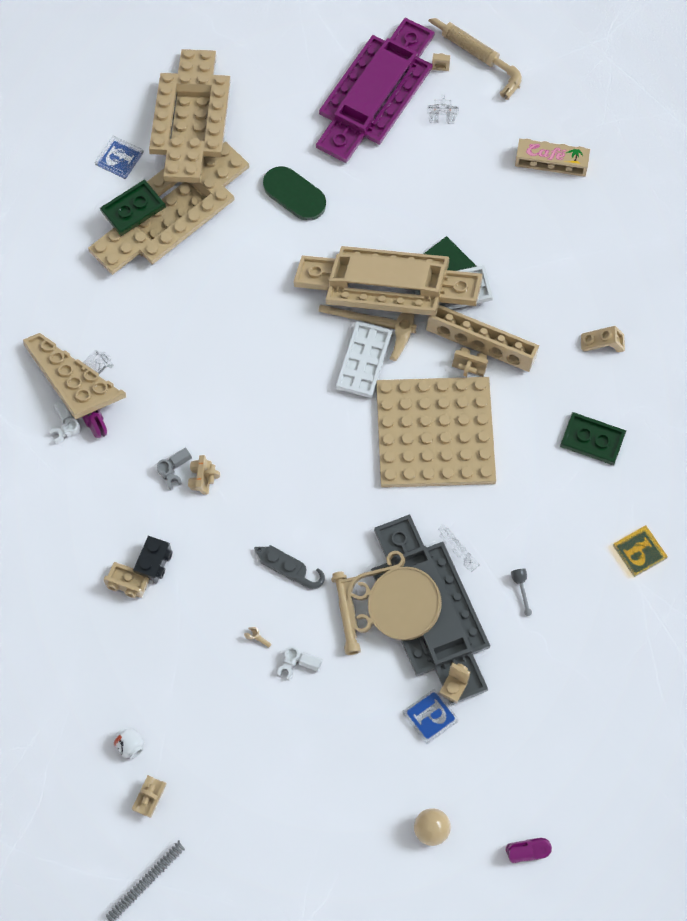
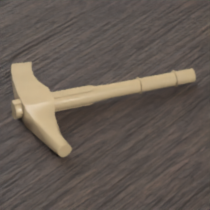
[319,294,417,361]

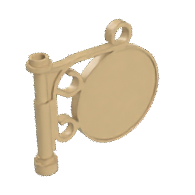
[331,551,442,655]

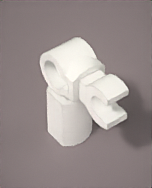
[49,400,81,444]
[277,646,323,680]

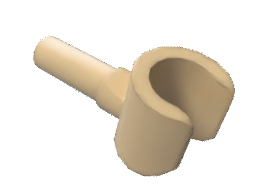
[244,627,272,648]

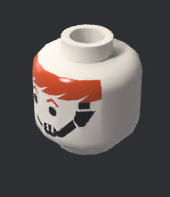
[114,728,144,759]

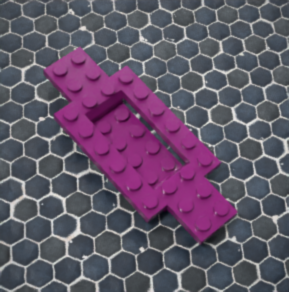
[316,17,435,163]

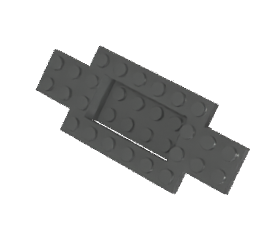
[371,514,490,706]

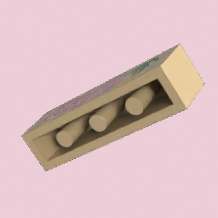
[515,138,590,177]

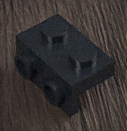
[133,535,173,584]

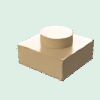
[432,53,451,71]

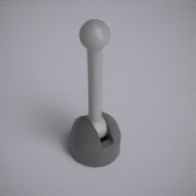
[511,568,532,616]

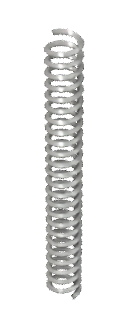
[106,840,185,921]

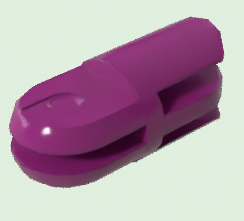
[82,409,107,438]
[505,838,552,863]

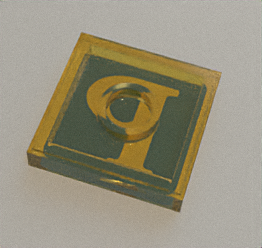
[613,525,668,577]

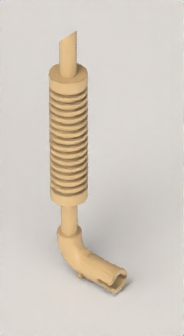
[428,18,522,100]

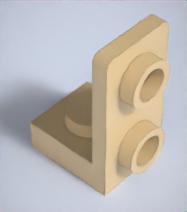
[581,326,625,353]
[439,663,470,704]

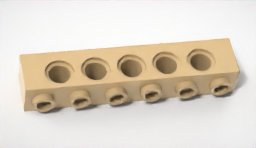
[426,305,540,372]

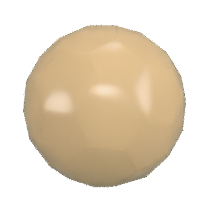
[414,808,451,846]

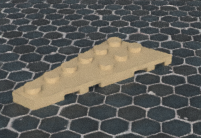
[23,333,126,419]

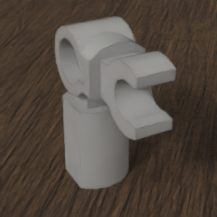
[157,447,192,490]

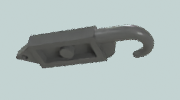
[254,545,325,589]

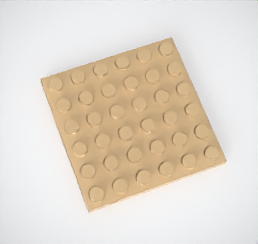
[376,377,496,488]

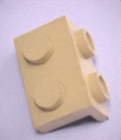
[104,562,150,598]

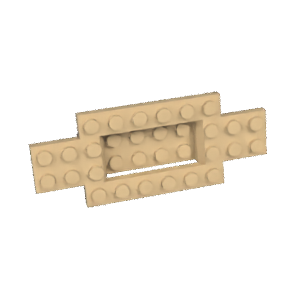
[149,49,231,183]
[88,141,250,275]
[294,246,483,316]

